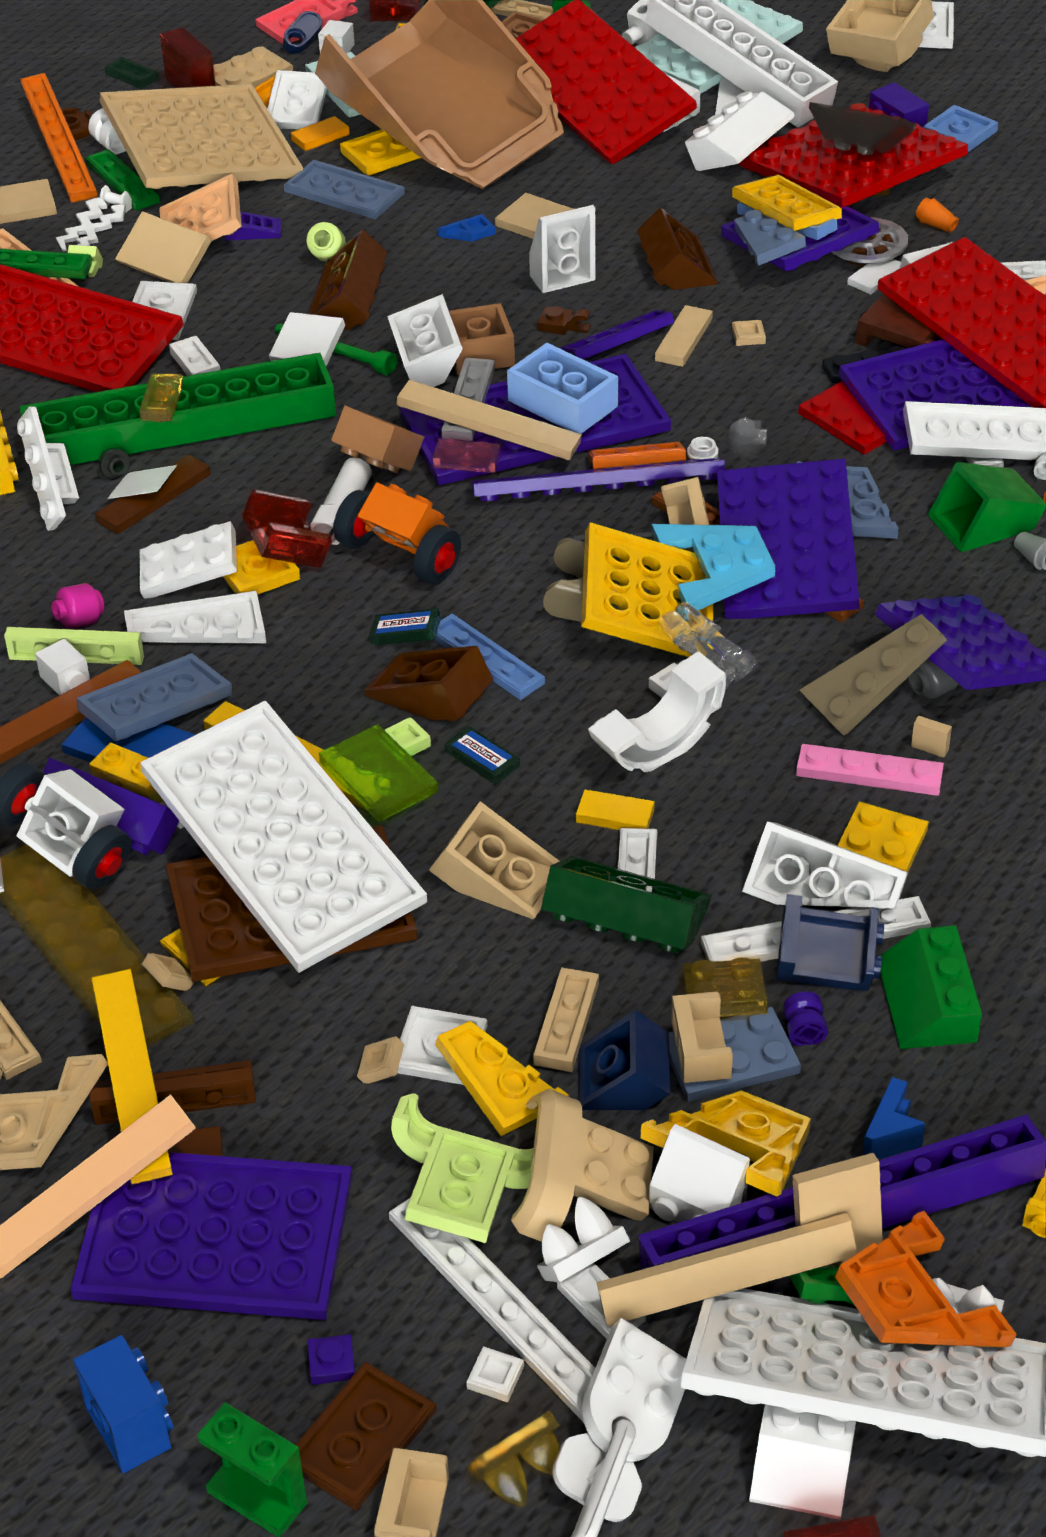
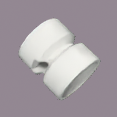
[88,108,126,155]

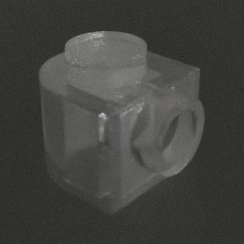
[729,418,767,458]

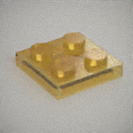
[683,957,768,1017]

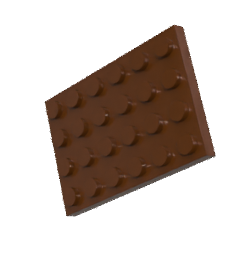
[166,825,417,982]

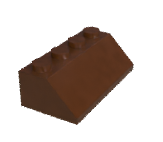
[307,229,388,330]

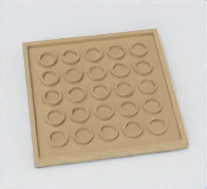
[100,84,303,189]

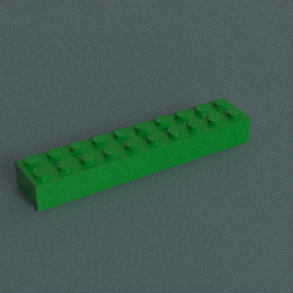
[19,352,336,465]

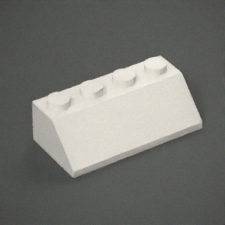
[685,91,795,171]

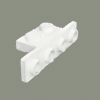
[17,407,79,531]

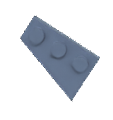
[734,210,806,266]
[846,466,899,539]

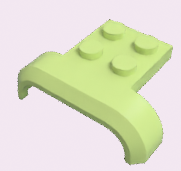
[391,1093,534,1243]

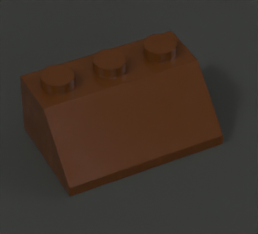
[637,207,719,290]

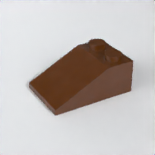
[364,646,493,722]

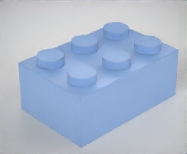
[507,343,618,434]

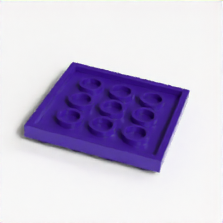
[721,206,879,271]
[875,594,1046,690]

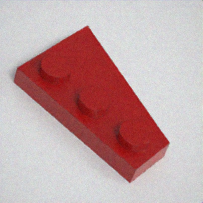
[798,381,886,455]

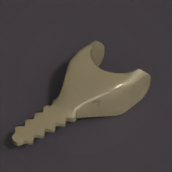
[543,538,682,622]

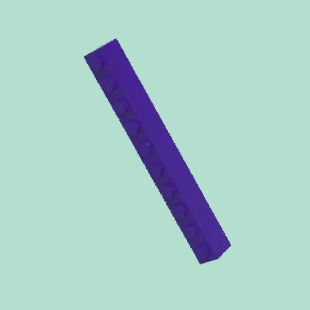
[638,1114,1046,1270]

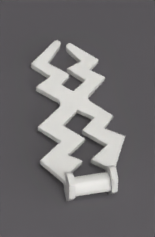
[56,185,132,252]

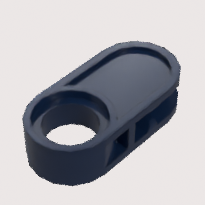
[283,11,322,54]

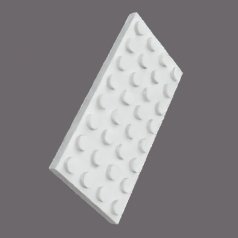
[140,701,427,973]
[681,1288,1046,1457]

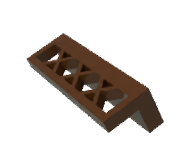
[90,1060,256,1125]

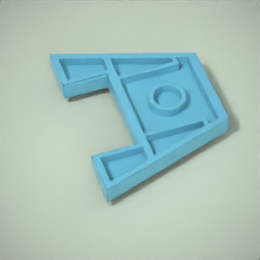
[652,524,775,615]

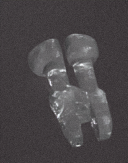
[660,602,758,690]

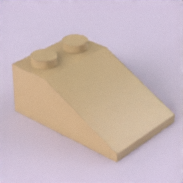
[429,801,560,919]

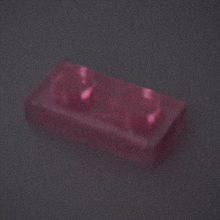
[433,439,501,473]

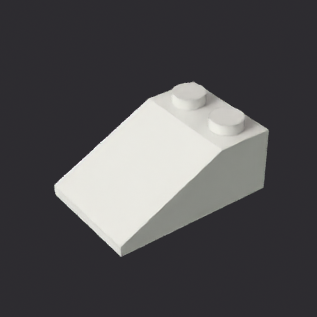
[529,205,595,293]

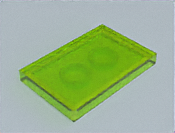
[319,724,439,822]

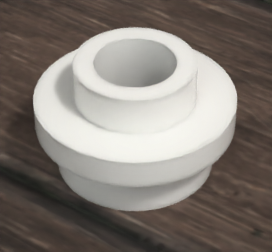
[687,437,718,460]

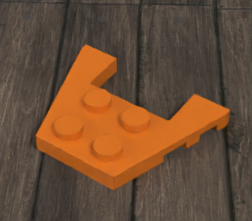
[835,1211,1017,1347]

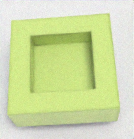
[381,717,431,761]

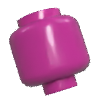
[51,583,104,629]

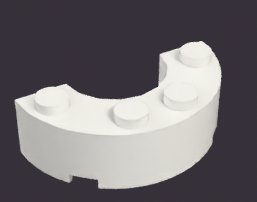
[588,651,726,772]

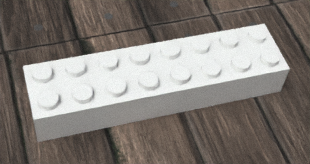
[645,0,838,128]

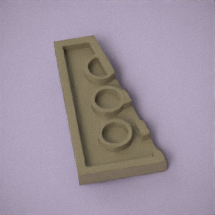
[799,614,947,735]

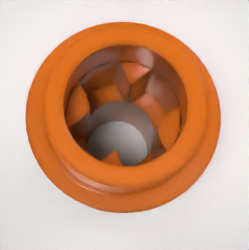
[915,197,959,233]

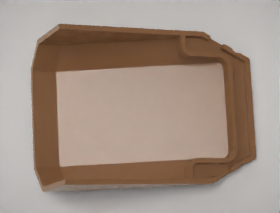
[315,0,564,189]

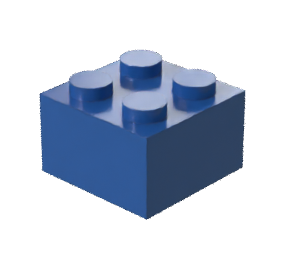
[73,1335,174,1474]

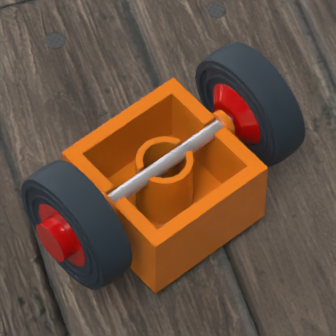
[333,482,461,585]

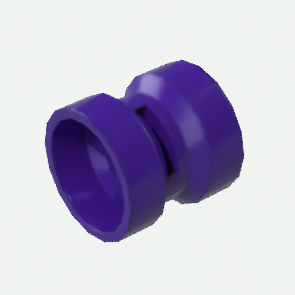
[783,991,828,1046]

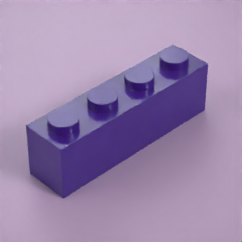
[43,757,179,856]

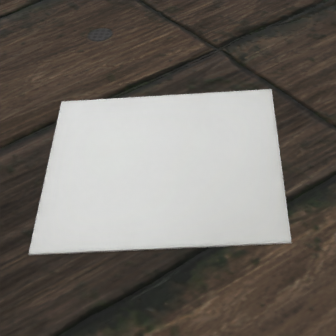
[107,465,177,499]

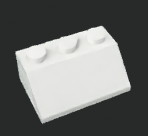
[387,294,462,387]

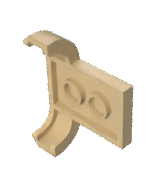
[511,1089,654,1242]

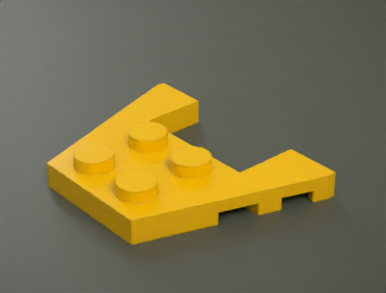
[641,1090,811,1197]

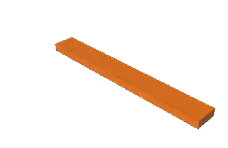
[20,73,98,203]

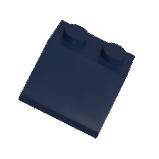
[579,1010,670,1110]

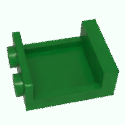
[198,1402,307,1537]

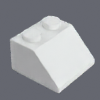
[649,1124,750,1222]
[749,1404,856,1520]

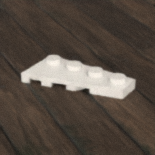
[124,591,266,643]

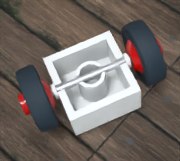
[0,762,131,890]

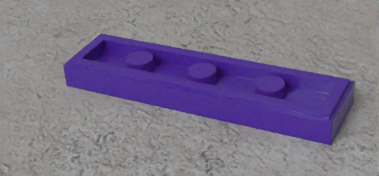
[561,310,674,359]

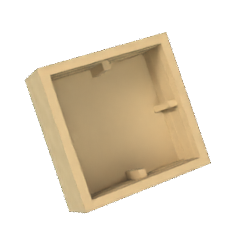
[826,0,934,72]

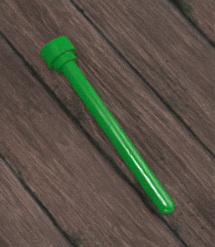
[275,323,397,376]

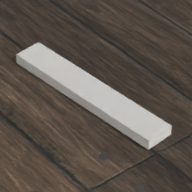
[701,896,931,971]

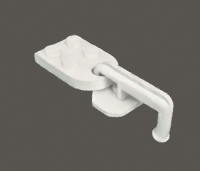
[553,1318,686,1537]

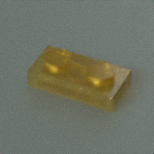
[140,373,183,422]

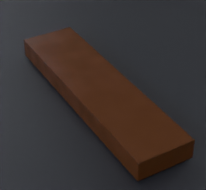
[95,454,211,534]

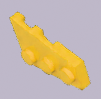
[435,1021,569,1136]

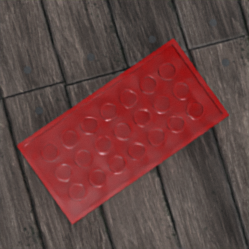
[516,0,697,165]
[877,237,1046,408]
[0,264,184,392]

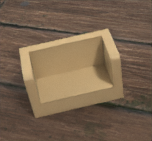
[661,477,710,552]
[671,992,733,1083]
[374,1448,449,1537]

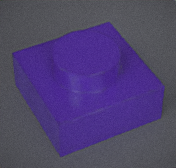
[308,1334,355,1385]

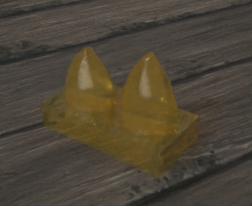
[467,1410,560,1507]

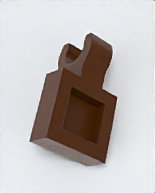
[537,306,591,335]

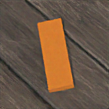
[588,442,686,469]

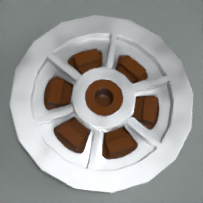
[832,217,908,267]

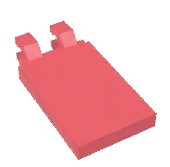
[255,0,358,44]

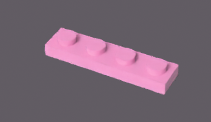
[796,744,944,796]

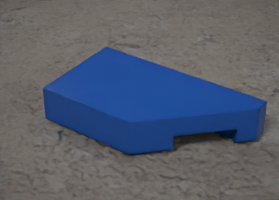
[437,214,496,242]

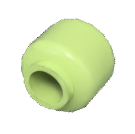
[306,222,346,261]

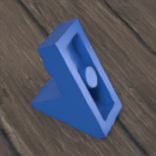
[863,1077,925,1160]

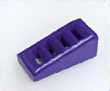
[225,211,281,241]

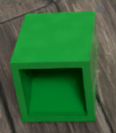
[928,462,1046,552]

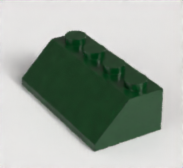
[541,856,712,952]

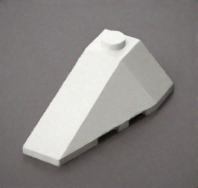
[742,821,908,908]

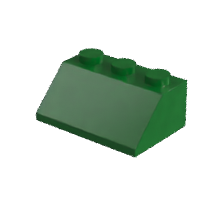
[880,925,982,1049]

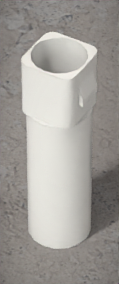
[310,457,372,545]

